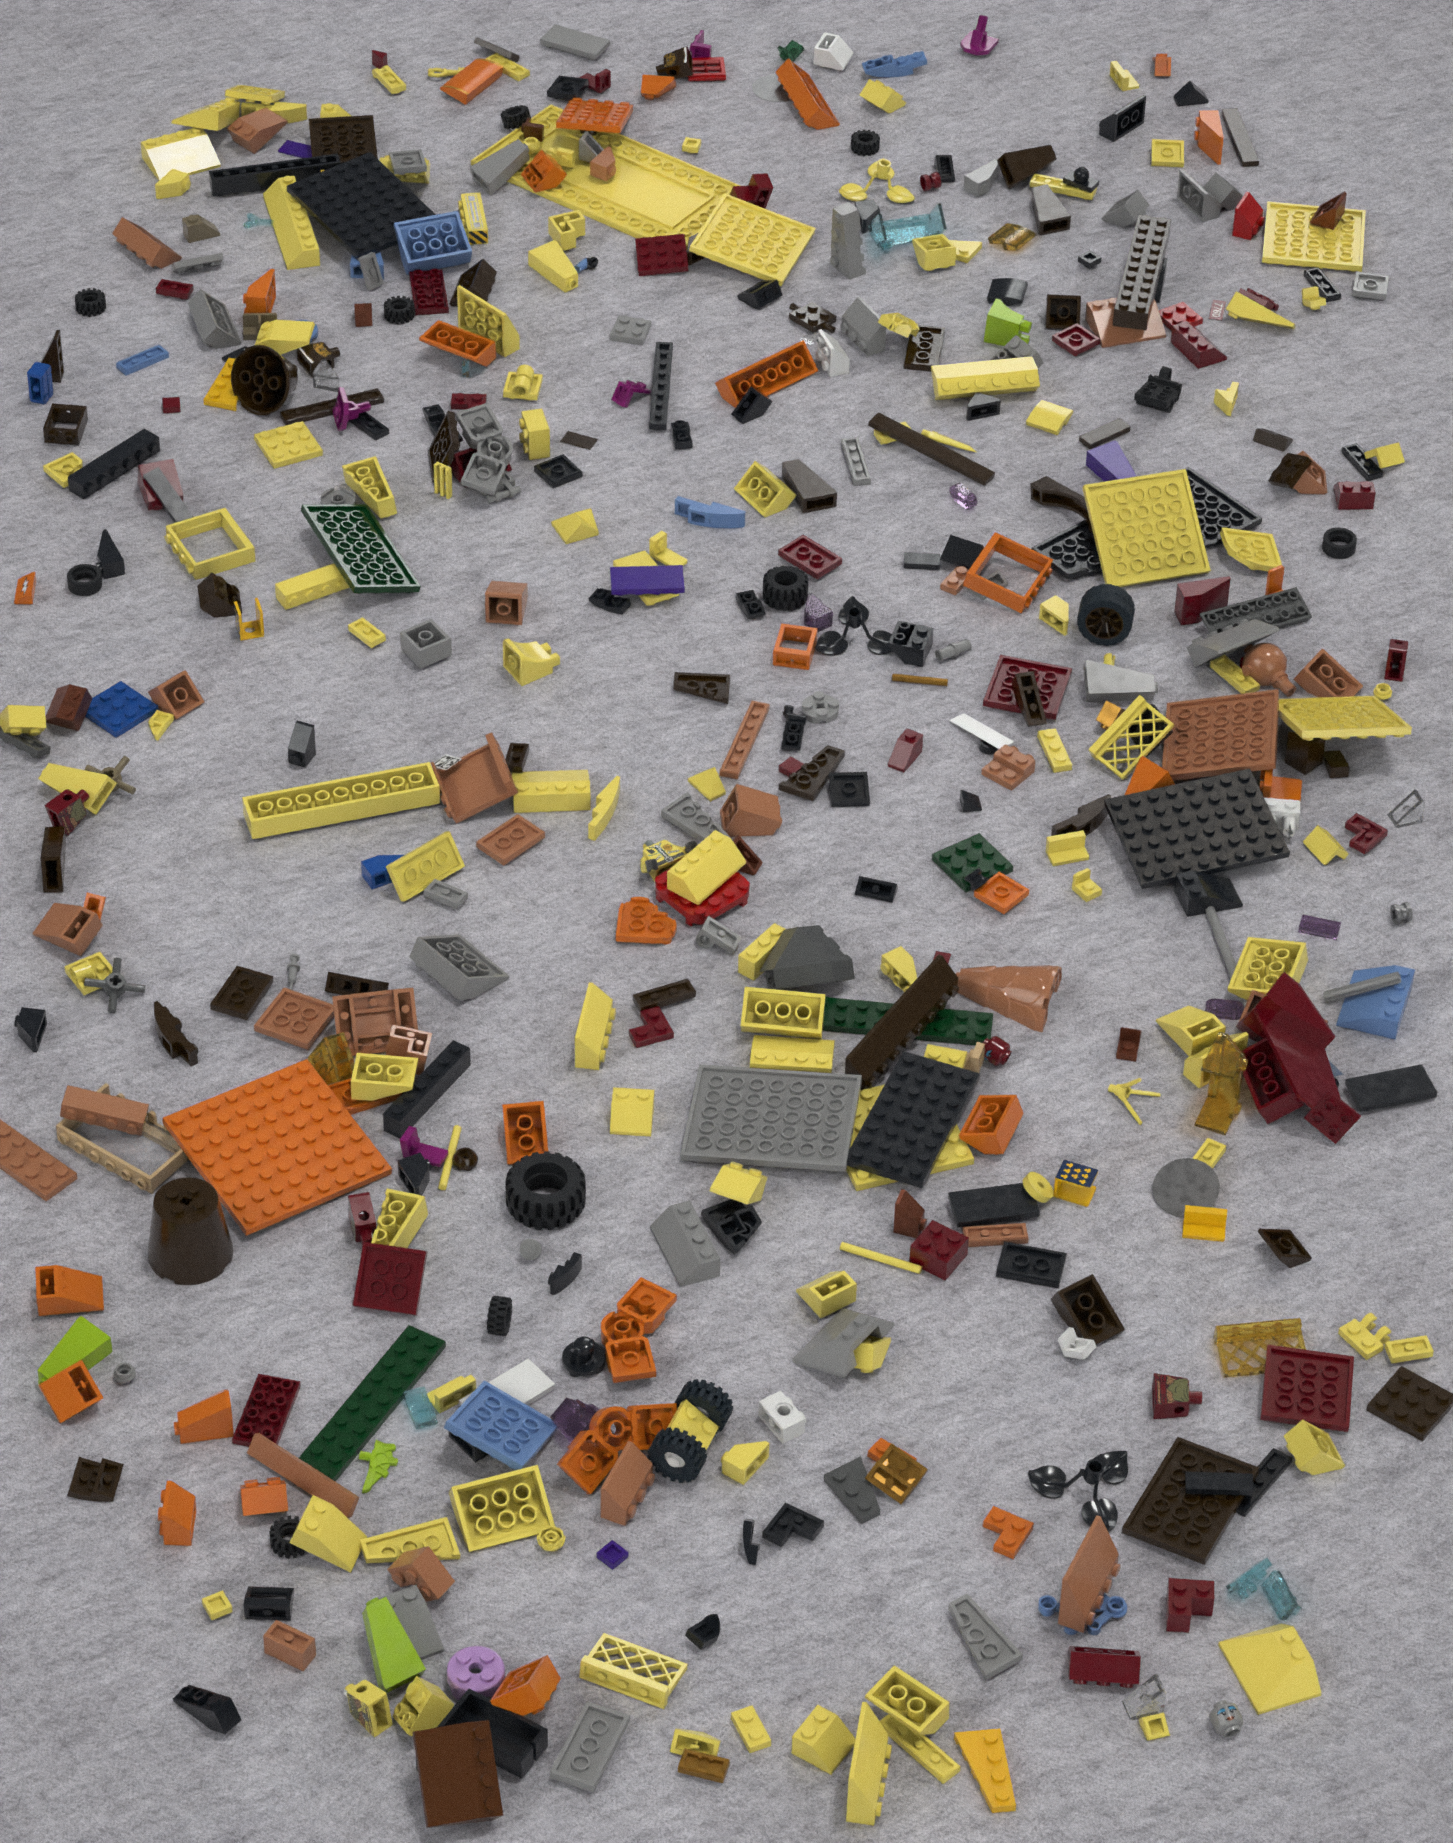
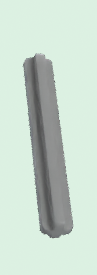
[1323,972,1401,1003]

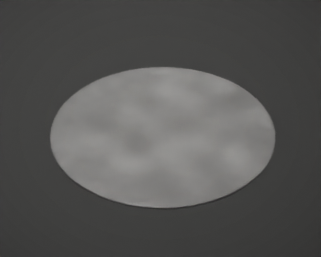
[752,74,790,102]
[1153,1158,1220,1217]

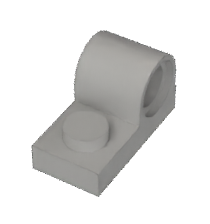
[695,916,742,954]

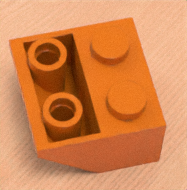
[521,150,567,192]
[38,1360,103,1424]
[240,1477,288,1516]
[158,1481,197,1546]

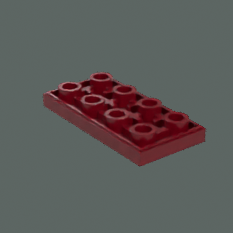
[409,269,449,315]
[232,1374,301,1447]

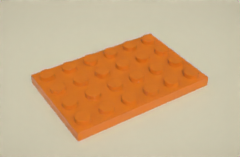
[556,98,633,133]

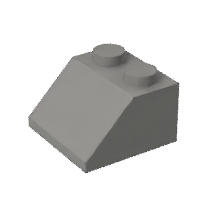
[1204,173,1244,210]
[1101,190,1149,227]

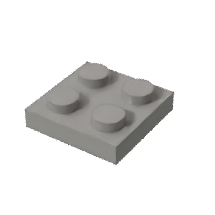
[389,149,427,175]
[1352,271,1389,300]
[610,315,651,345]

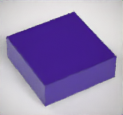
[596,1540,629,1570]

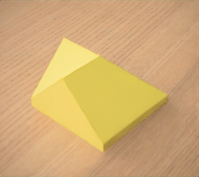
[551,508,599,544]

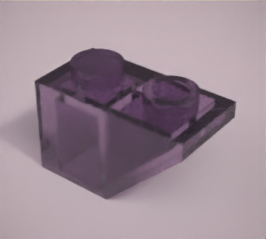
[804,593,833,633]

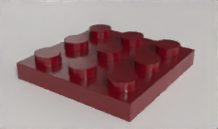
[635,234,689,276]
[353,1242,428,1316]

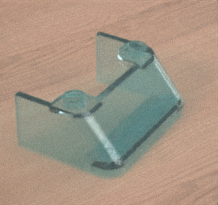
[868,203,947,250]

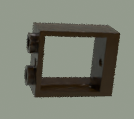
[43,403,88,445]

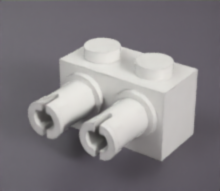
[1264,798,1300,837]

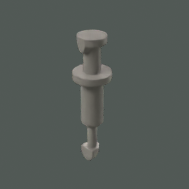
[287,954,300,990]

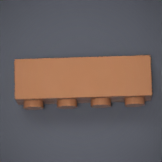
[60,1085,149,1136]

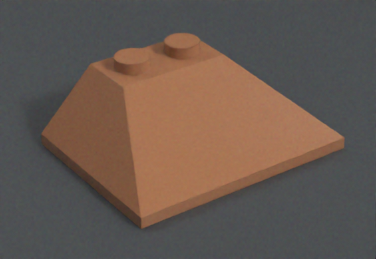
[332,988,418,1057]

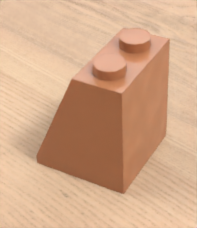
[485,581,528,625]
[720,784,782,837]

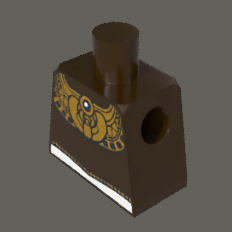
[656,46,693,79]
[297,342,340,378]

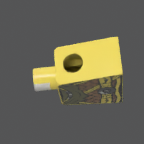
[344,1680,393,1737]

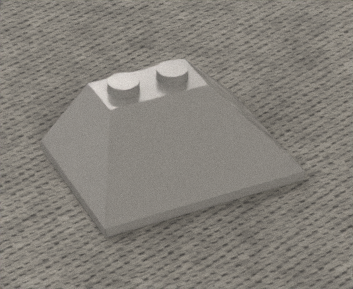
[792,1308,895,1378]

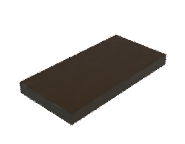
[904,325,945,372]

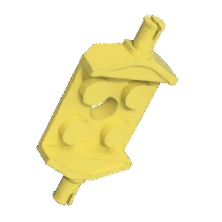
[878,313,920,338]

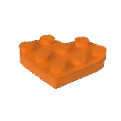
[616,897,677,944]

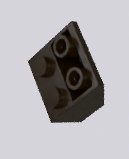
[197,573,243,618]

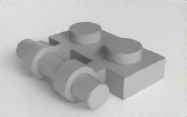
[480,471,521,503]

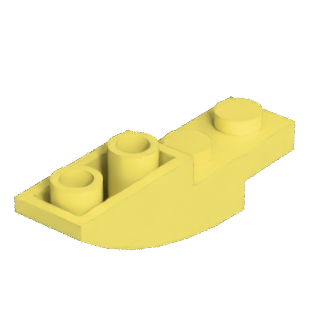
[241,102,307,124]

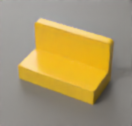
[1182,1205,1227,1242]

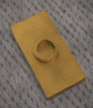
[678,1748,730,1783]

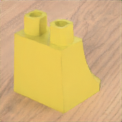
[503,638,560,686]

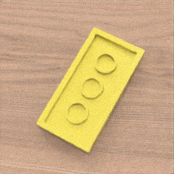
[385,831,465,901]

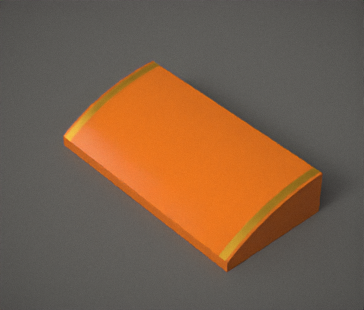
[440,58,504,105]

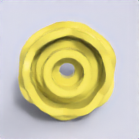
[522,137,541,154]
[537,1525,566,1552]

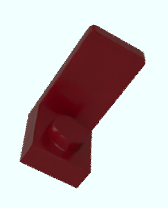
[579,69,611,93]

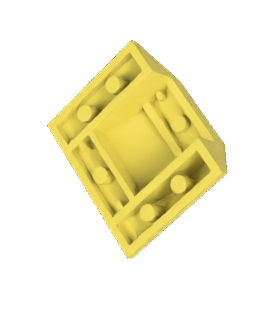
[1218,1623,1321,1715]

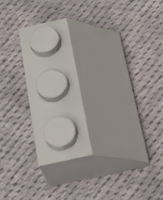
[1177,169,1221,222]
[840,297,886,356]

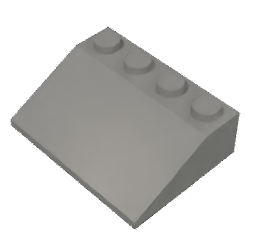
[1187,619,1280,667]
[409,934,509,1000]

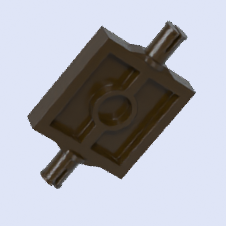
[788,302,837,333]

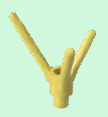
[1108,1078,1161,1125]

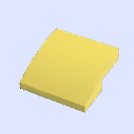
[1026,400,1073,435]

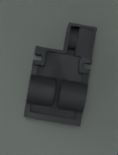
[1134,366,1182,413]

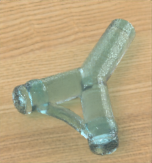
[243,213,274,228]

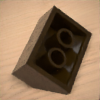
[449,259,497,307]

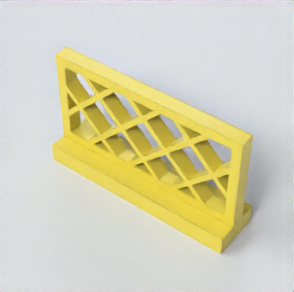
[1088,695,1174,780]
[579,1633,688,1709]

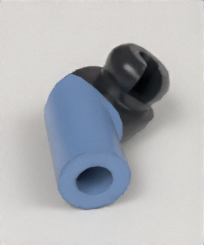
[574,257,598,273]

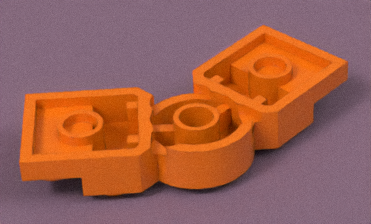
[601,1277,677,1383]
[557,1403,677,1494]

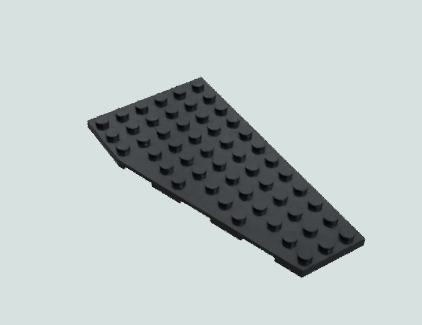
[1031,467,1262,580]

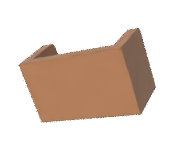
[263,1620,316,1672]

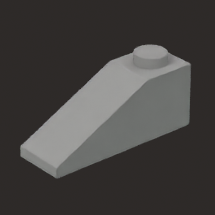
[964,158,1000,198]

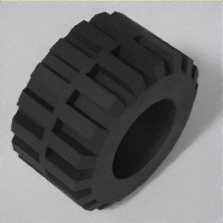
[763,565,809,611]

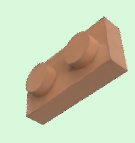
[940,566,969,595]

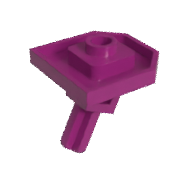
[960,15,999,56]
[333,387,371,431]

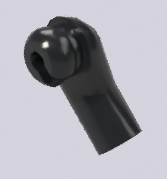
[782,705,807,725]

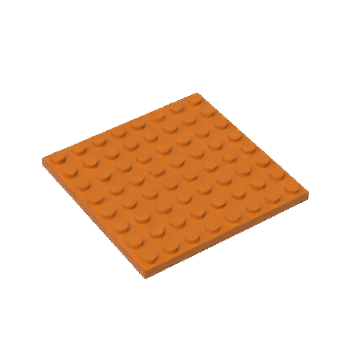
[162,1059,392,1236]

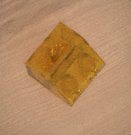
[308,1032,354,1085]

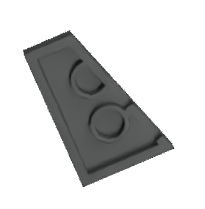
[824,1456,880,1524]

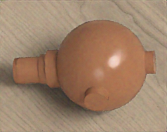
[1242,643,1296,697]

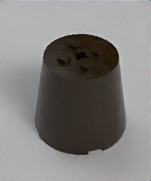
[148,1177,233,1285]

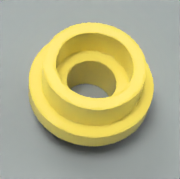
[1373,683,1392,700]

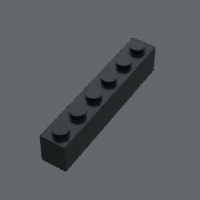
[68,429,160,499]
[383,1040,471,1138]

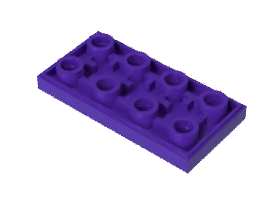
[610,565,685,596]

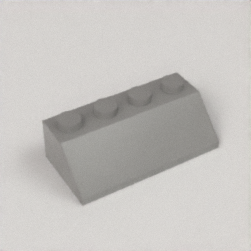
[188,289,242,349]
[650,1200,720,1287]

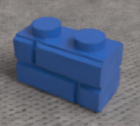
[27,362,53,405]

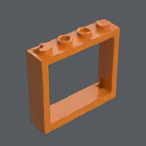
[963,532,1053,613]

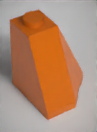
[1125,756,1175,795]
[174,1389,234,1444]

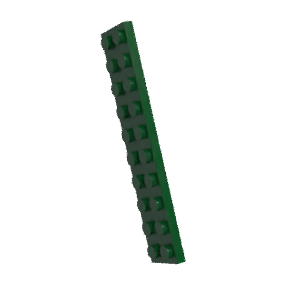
[823,997,994,1045]
[299,1325,446,1482]

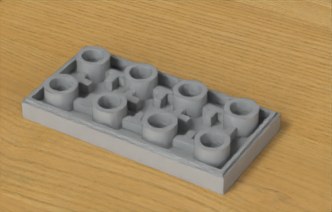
[540,24,610,60]

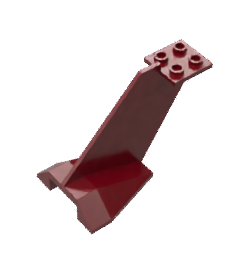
[1236,972,1361,1144]

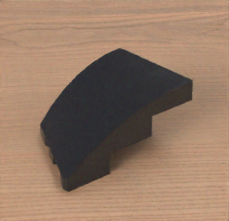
[701,1199,762,1255]

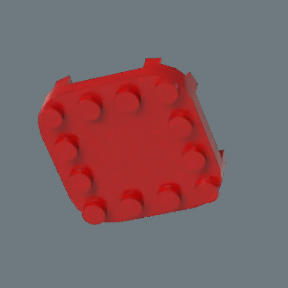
[655,867,750,927]

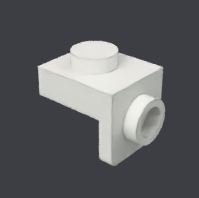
[1058,1327,1096,1360]

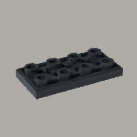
[1345,1064,1437,1112]
[948,1183,1040,1228]

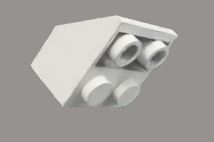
[814,32,854,71]
[816,329,850,377]

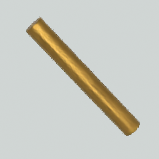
[892,673,948,686]

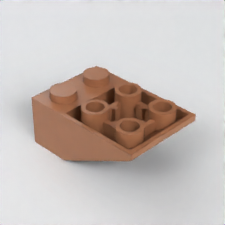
[32,903,103,956]

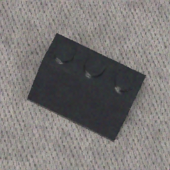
[1099,95,1146,142]

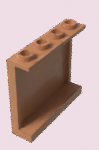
[431,732,518,824]

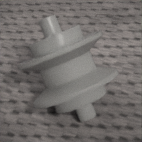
[520,1239,542,1260]

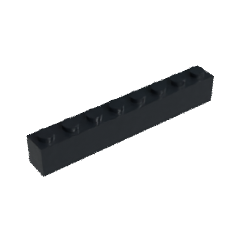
[209,154,341,196]

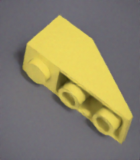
[880,946,917,992]

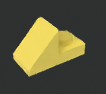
[1214,381,1239,416]

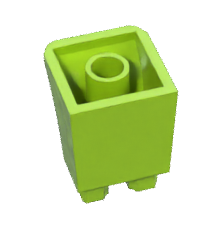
[984,298,1032,346]

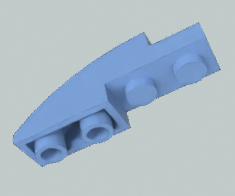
[862,51,927,78]
[675,496,746,529]

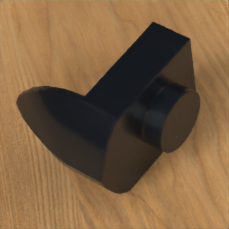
[685,1614,721,1650]

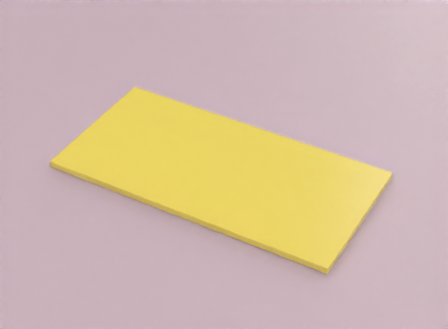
[471,104,740,250]

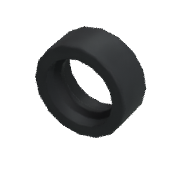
[1322,527,1357,559]
[67,564,102,596]

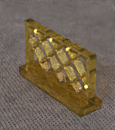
[1213,1318,1306,1378]

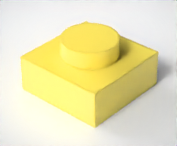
[682,137,701,153]
[202,1590,233,1621]

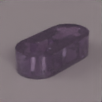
[949,483,977,510]
[1205,998,1244,1020]

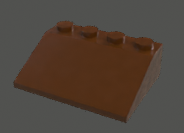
[412,1720,504,1828]

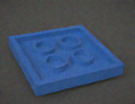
[85,681,159,738]

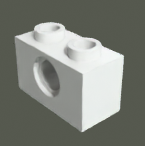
[758,1391,806,1444]

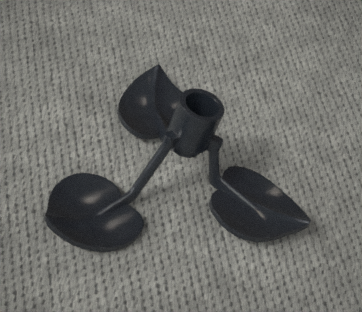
[815,596,892,655]
[1028,1451,1128,1531]

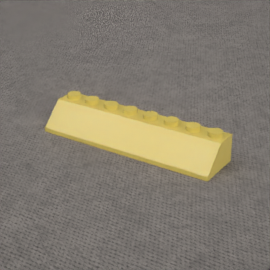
[263,176,320,270]

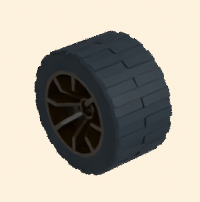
[1077,584,1135,646]

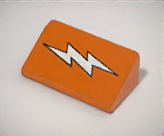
[14,572,36,604]

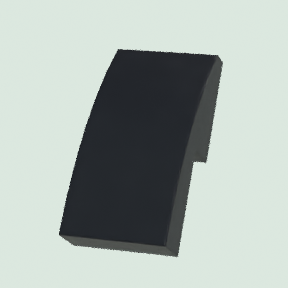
[671,420,693,449]
[588,588,631,615]
[735,590,766,619]
[781,721,804,751]
[548,1252,582,1295]

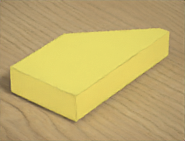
[148,710,174,740]

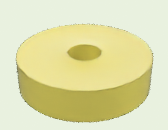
[1022,1172,1054,1203]

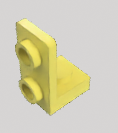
[649,530,687,566]

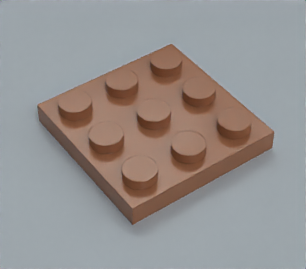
[254,988,334,1050]

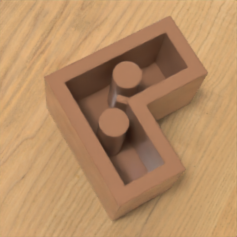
[386,1024,432,1075]
[387,1546,455,1602]

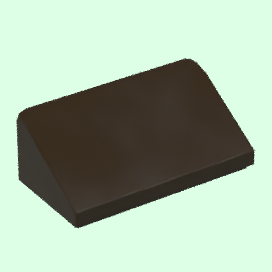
[1253,428,1293,452]

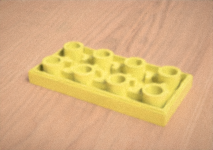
[613,550,679,606]

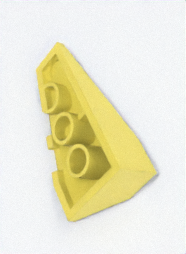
[1226,291,1296,329]

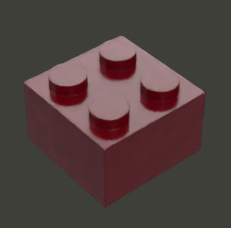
[909,1220,969,1281]

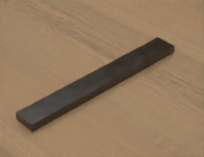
[868,412,995,486]

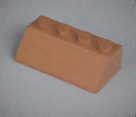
[112,217,182,269]

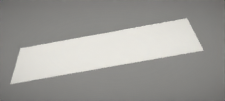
[949,713,1014,749]

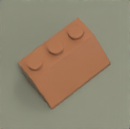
[601,1441,655,1526]

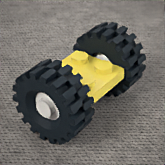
[647,1379,733,1483]

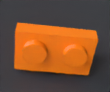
[1259,769,1302,802]

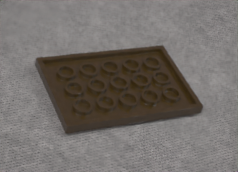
[1122,1437,1259,1565]

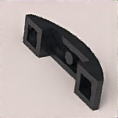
[422,404,463,442]

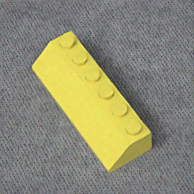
[931,357,1040,400]

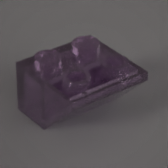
[550,1398,614,1443]

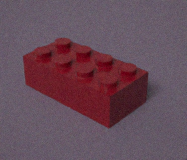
[1235,1037,1304,1124]

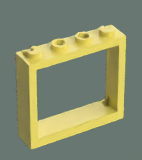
[164,508,256,580]

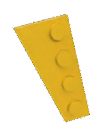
[203,358,239,411]
[954,1728,1016,1813]

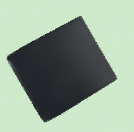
[959,790,982,812]

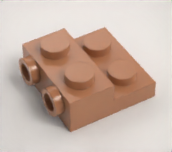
[981,744,1035,791]

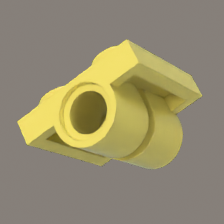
[503,364,543,400]

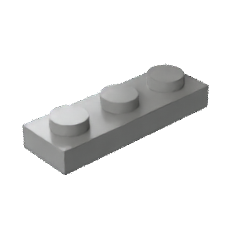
[171,253,224,273]

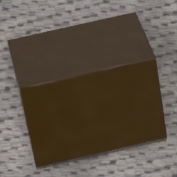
[1284,732,1326,775]

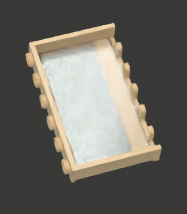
[56,1083,189,1194]

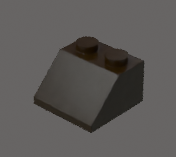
[1046,294,1081,329]

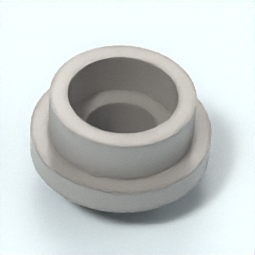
[113,1363,136,1383]

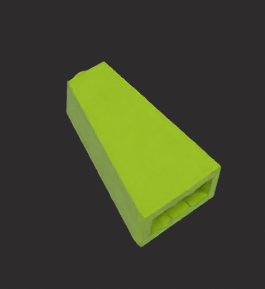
[37,1316,113,1384]
[362,1597,426,1693]

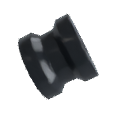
[964,867,988,891]

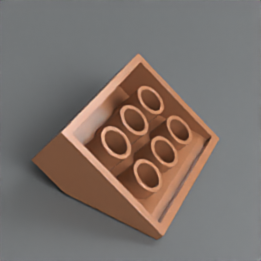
[1085,298,1166,348]
[1058,1515,1121,1633]

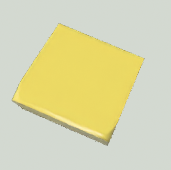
[1138,1712,1170,1741]

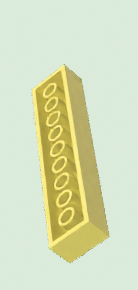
[242,762,440,839]

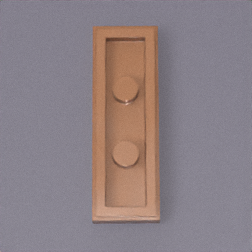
[962,1223,1029,1247]

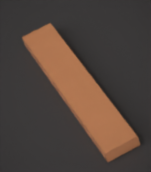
[720,700,770,780]
[247,1433,360,1518]

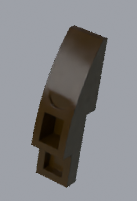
[1051,794,1111,836]
[154,1001,199,1067]

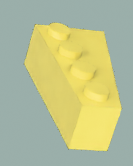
[342,456,397,519]
[371,1188,428,1248]

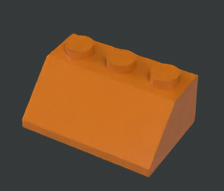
[959,1095,1024,1155]
[490,1655,561,1716]

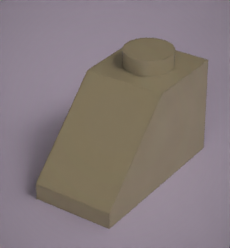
[182,214,220,243]

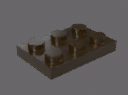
[210,966,274,1020]

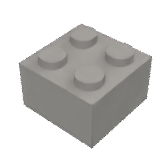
[400,619,452,669]

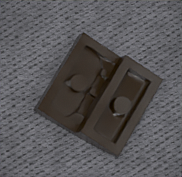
[67,1457,124,1502]

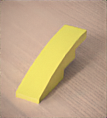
[588,776,620,841]

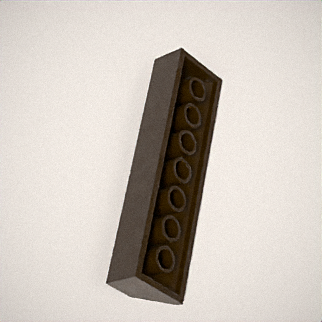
[845,954,959,1090]

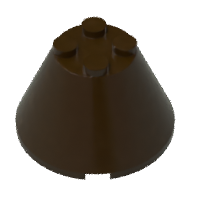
[231,345,298,415]

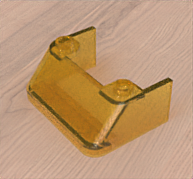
[1194,1032,1248,1135]

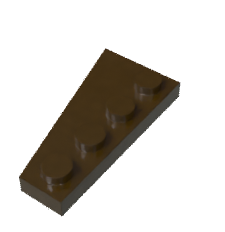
[779,745,845,801]

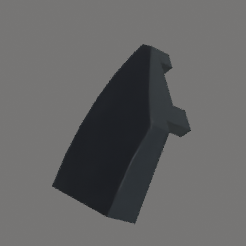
[743,1518,760,1565]

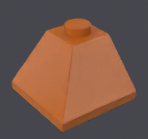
[641,74,676,100]

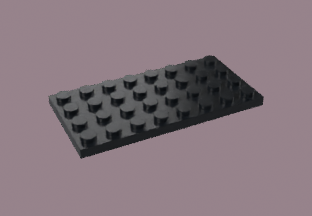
[847,1051,980,1188]

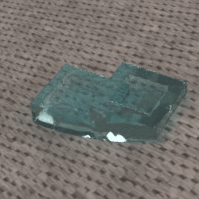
[403,1386,438,1429]

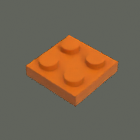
[974,872,1029,914]

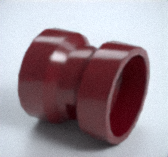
[920,172,941,191]

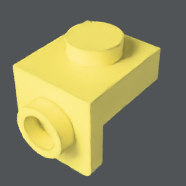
[1302,286,1326,310]

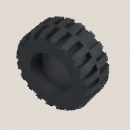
[505,1151,586,1230]

